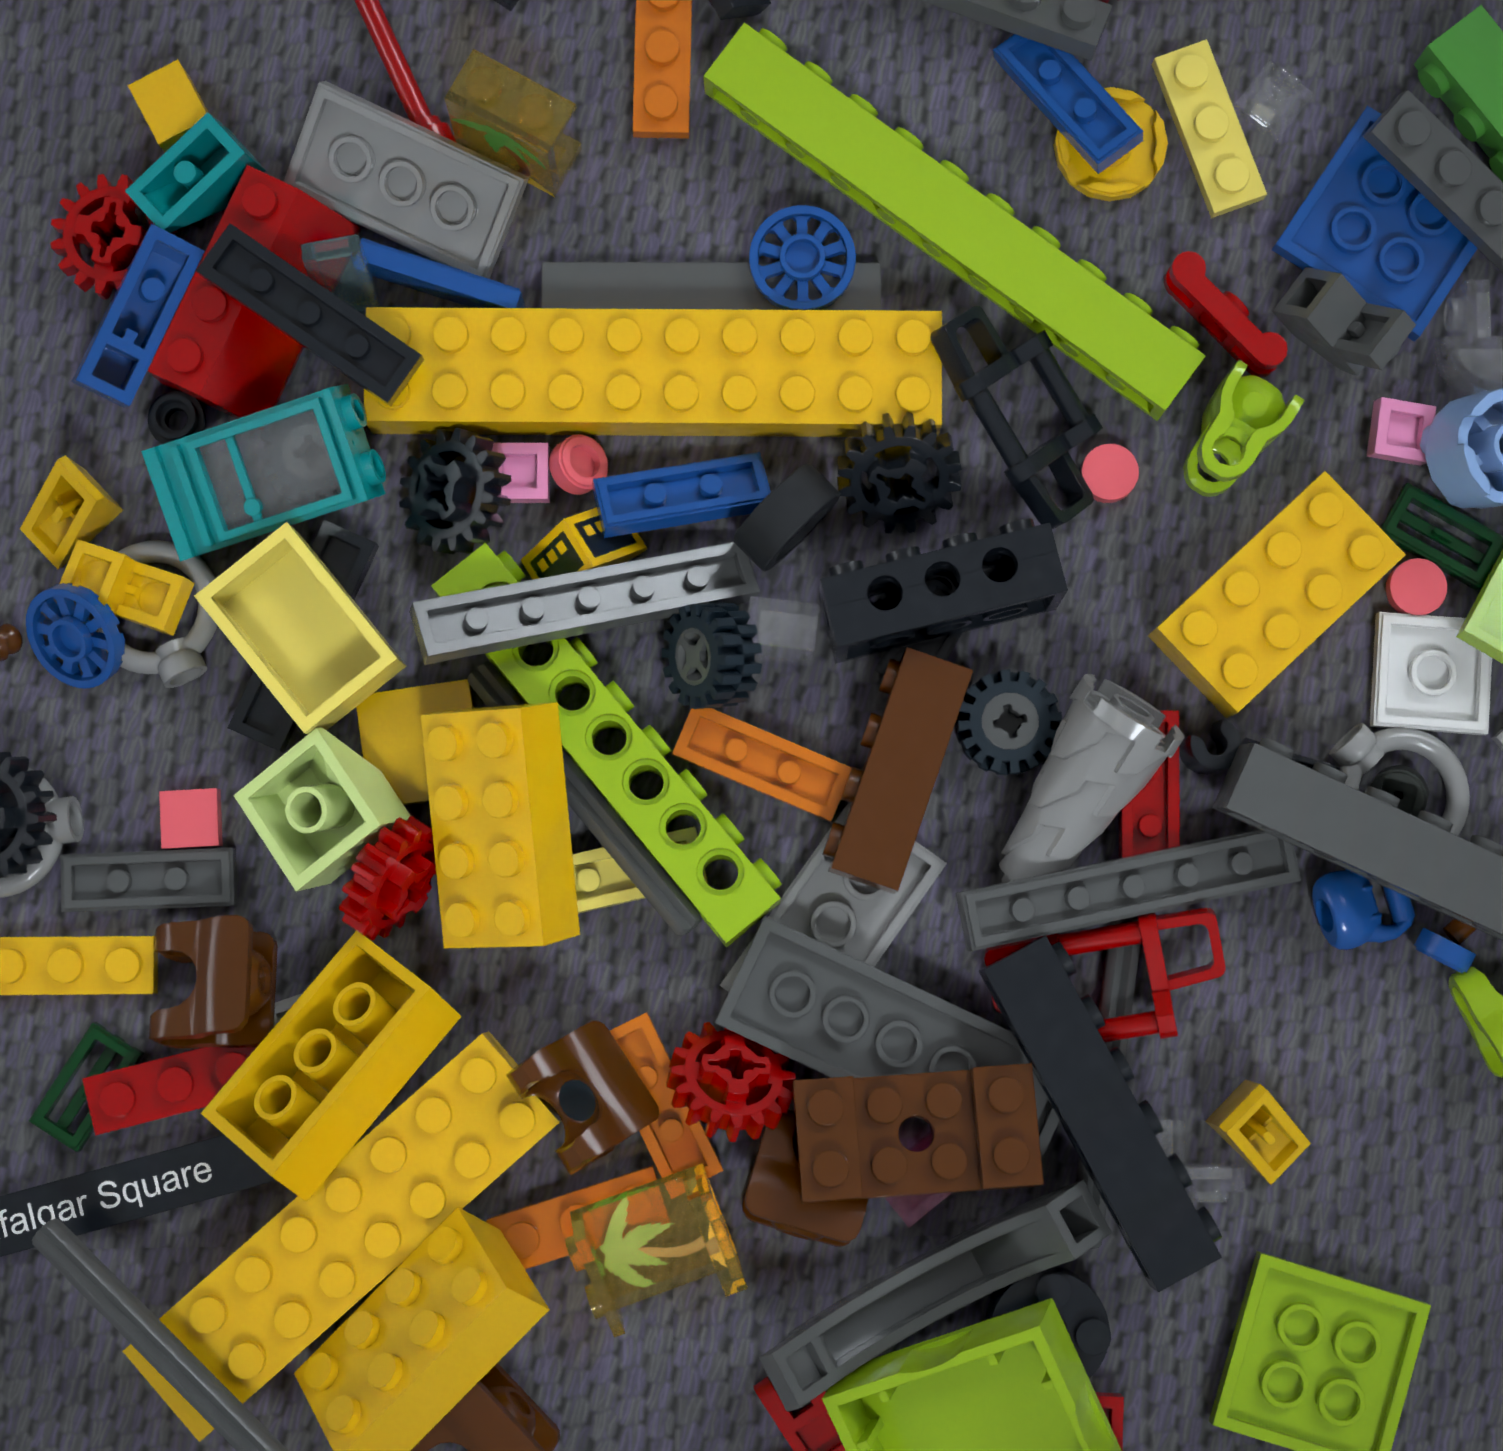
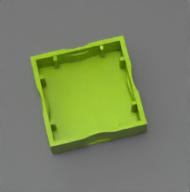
[822,1298,1122,1451]

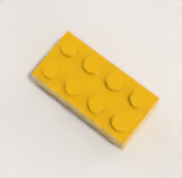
[1148,471,1406,719]
[421,702,580,948]
[200,931,462,1202]
[294,1207,550,1451]

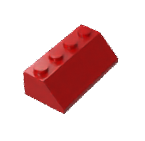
[148,165,361,431]

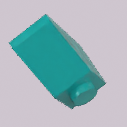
[125,112,266,233]

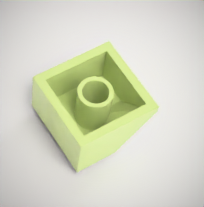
[233,727,411,892]

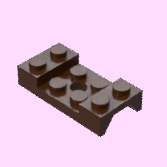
[792,1063,1044,1204]

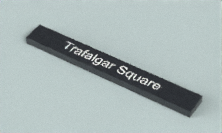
[0,1134,277,1257]

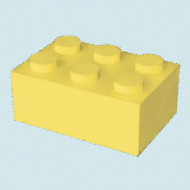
[194,522,406,735]

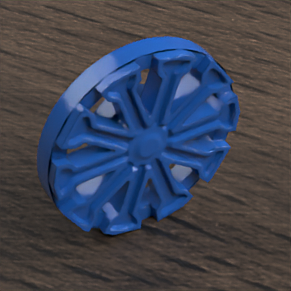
[749,205,856,310]
[26,583,125,689]

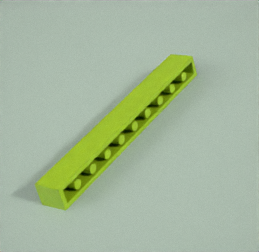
[704,22,1206,421]

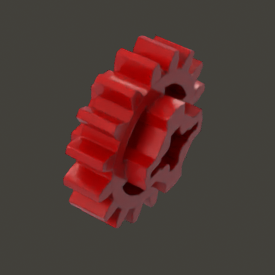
[50,174,178,300]
[339,816,436,940]
[666,1022,796,1142]

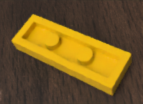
[0,936,158,995]

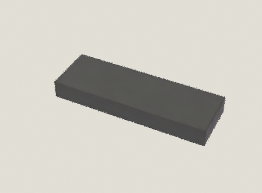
[60,848,238,912]

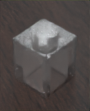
[739,596,820,667]

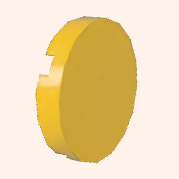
[1054,87,1168,202]

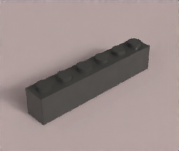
[1212,738,1503,941]

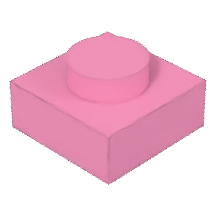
[1366,397,1436,466]
[492,443,550,503]

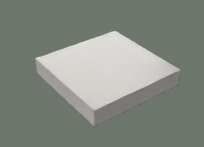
[1370,612,1492,735]

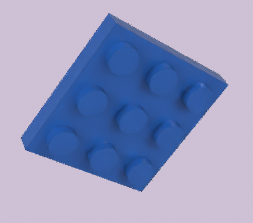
[1272,105,1478,342]

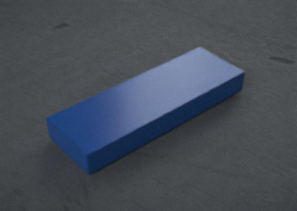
[993,34,1143,174]
[352,238,525,308]
[593,452,771,538]

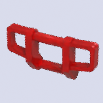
[984,908,1226,1042]

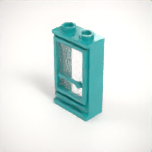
[141,384,386,562]

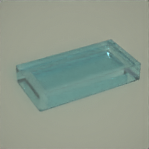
[301,235,382,316]

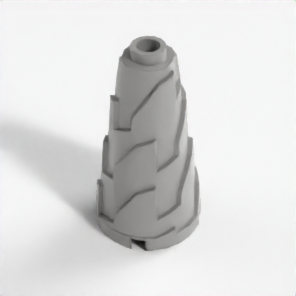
[999,674,1184,883]

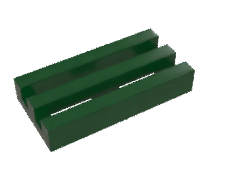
[1380,483,1503,590]
[29,1022,144,1152]

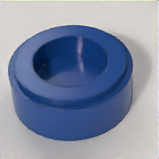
[1414,927,1476,973]

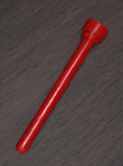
[354,0,457,143]

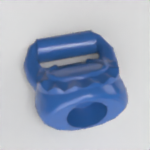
[1312,869,1416,950]

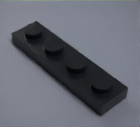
[196,223,424,407]
[227,520,379,753]

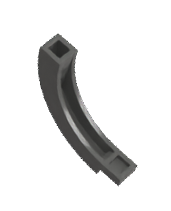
[759,1180,1112,1412]

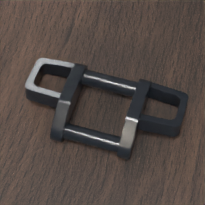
[931,306,1103,529]

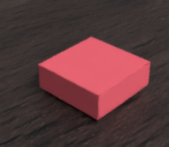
[159,788,223,849]

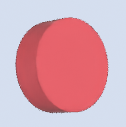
[549,434,608,495]
[1080,444,1139,503]
[1386,558,1447,615]

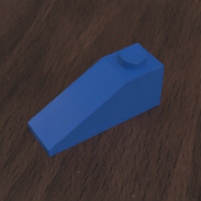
[71,224,205,408]

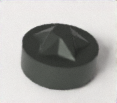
[1370,765,1429,817]

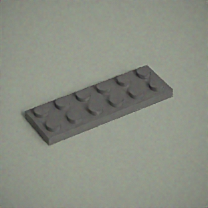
[715,916,1060,1161]

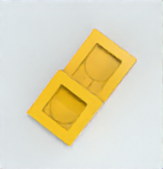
[59,539,195,636]

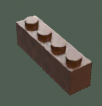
[822,647,973,894]

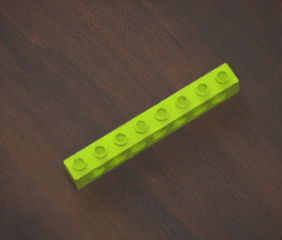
[431,543,782,948]

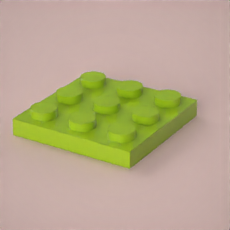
[1209,1251,1431,1451]

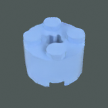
[1420,388,1503,509]

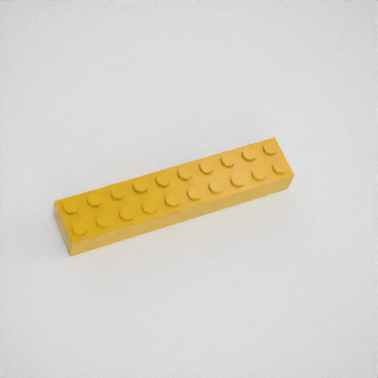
[364,307,942,437]

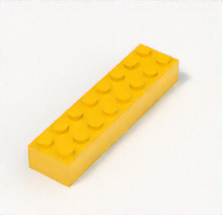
[122,1031,562,1442]

